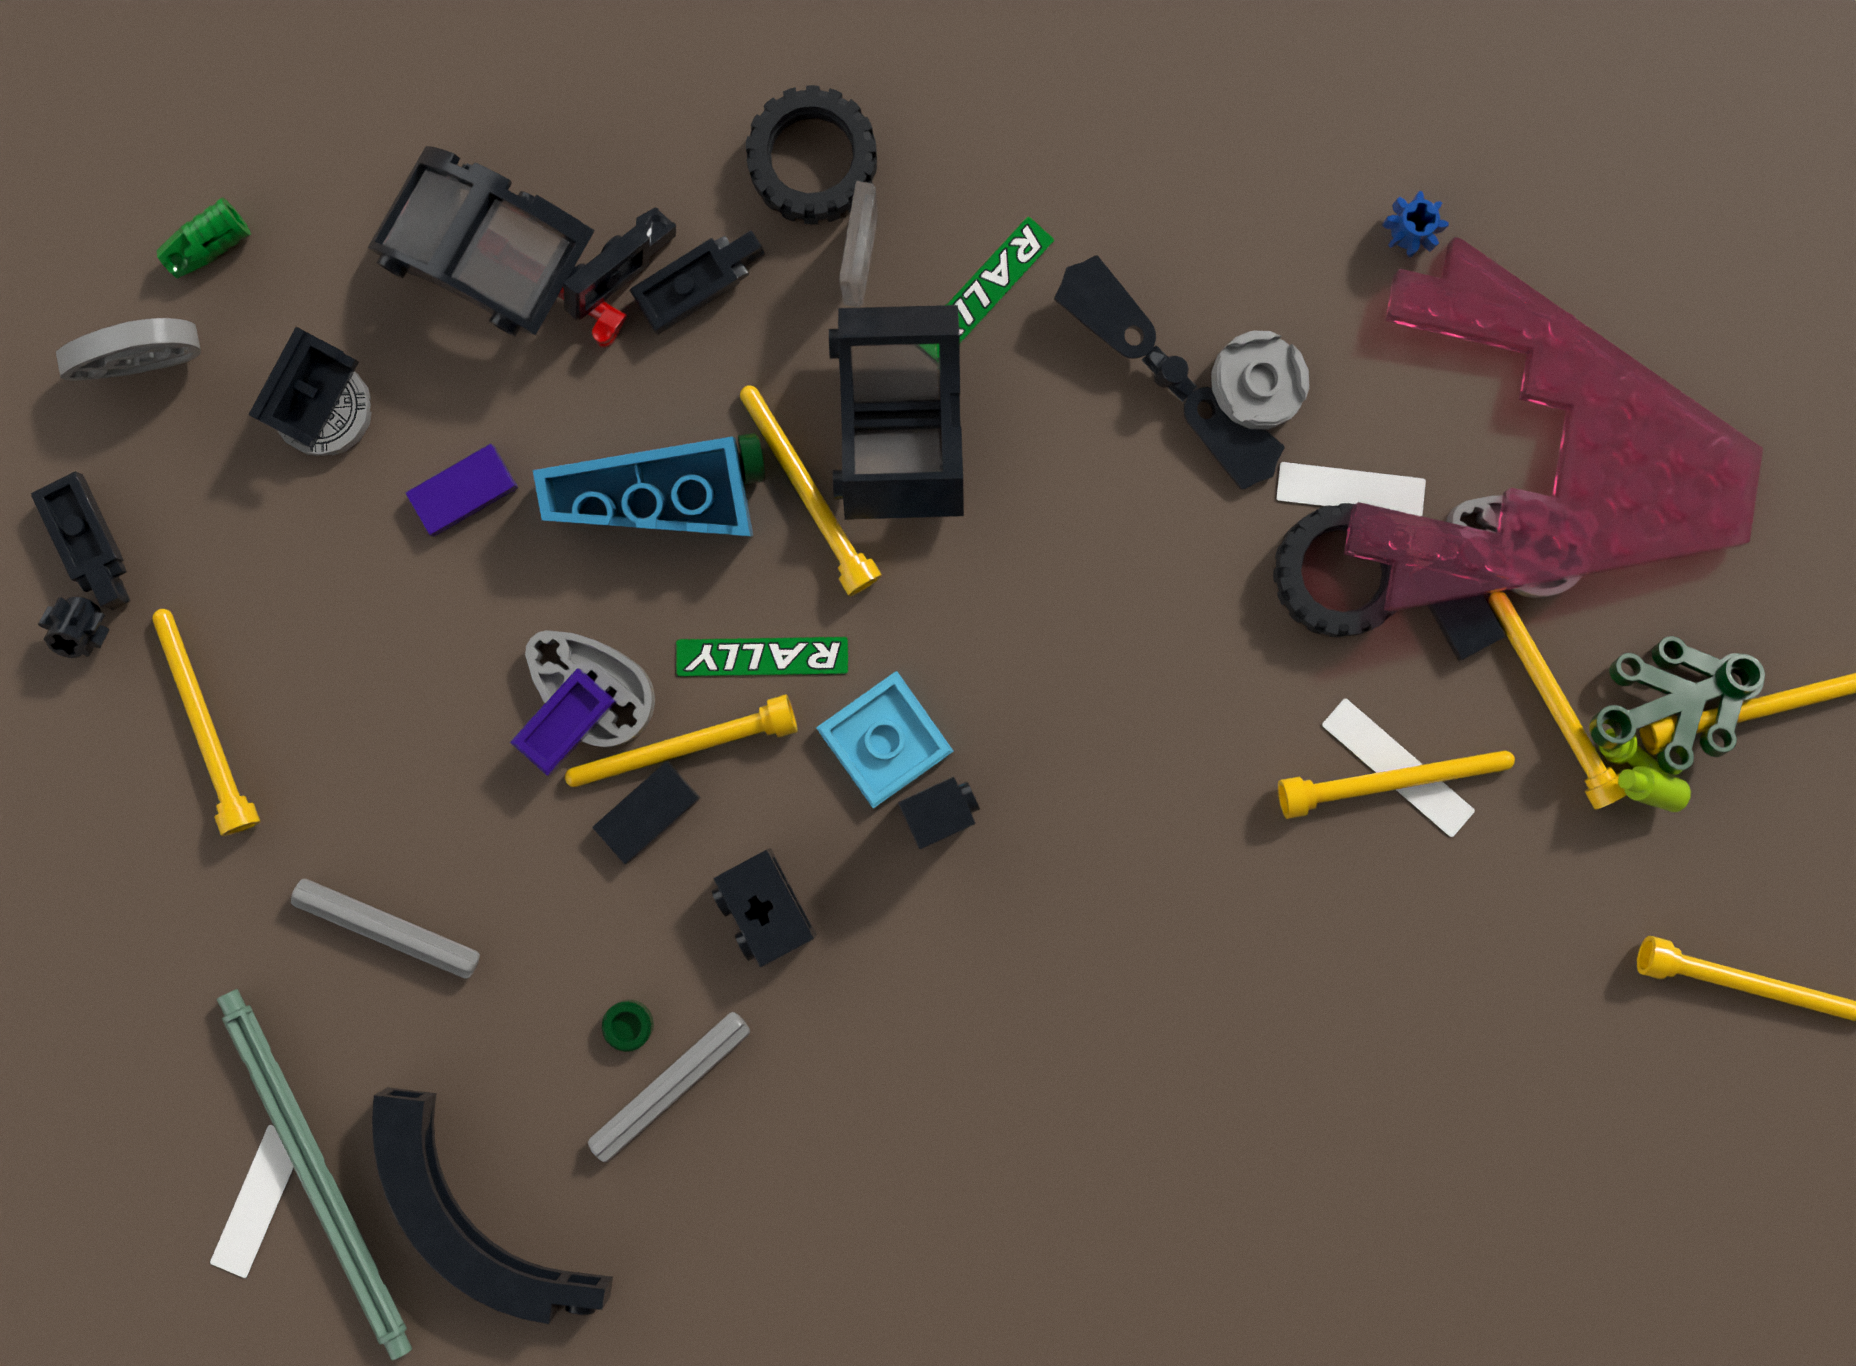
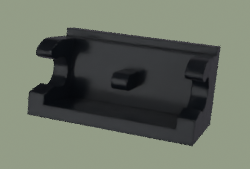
[248,327,359,449]

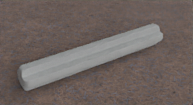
[291,879,480,979]
[588,1012,751,1162]

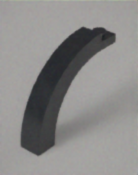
[372,1087,613,1324]

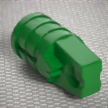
[157,197,251,279]

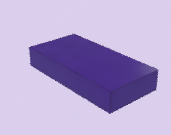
[406,443,518,537]
[510,668,617,776]

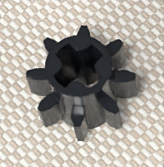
[38,597,110,658]

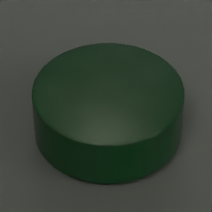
[737,433,765,484]
[602,1000,654,1052]

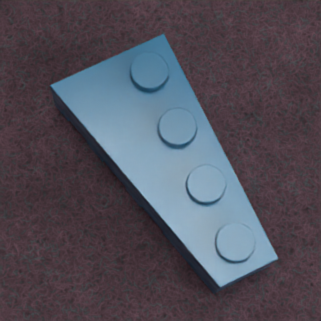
[533,436,753,536]

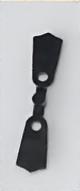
[1054,255,1285,490]

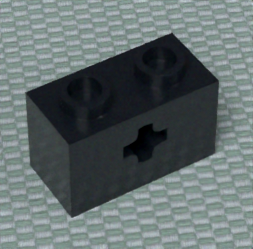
[898,777,980,849]
[711,848,817,968]

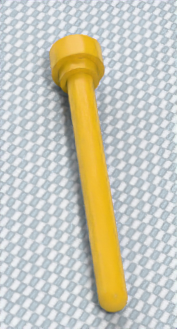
[740,385,882,596]
[1488,591,1626,809]
[152,609,261,836]
[1639,673,1856,755]
[565,694,798,787]
[1278,750,1515,819]
[1637,936,1856,1021]

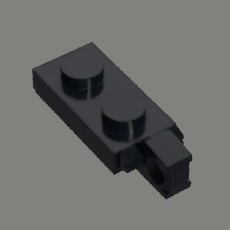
[563,207,676,320]
[629,230,765,335]
[31,471,130,610]

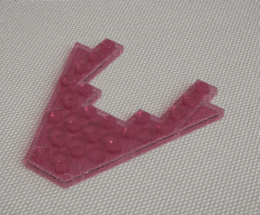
[1344,237,1763,611]

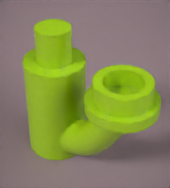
[1599,728,1691,812]

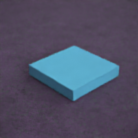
[816,671,954,808]

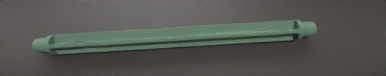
[216,989,412,1361]

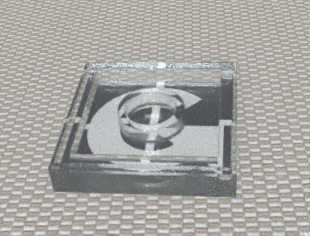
[839,181,878,308]

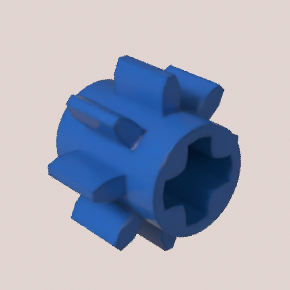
[1382,191,1449,258]

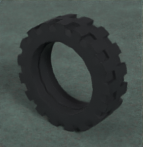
[746,85,877,225]
[1273,503,1412,638]

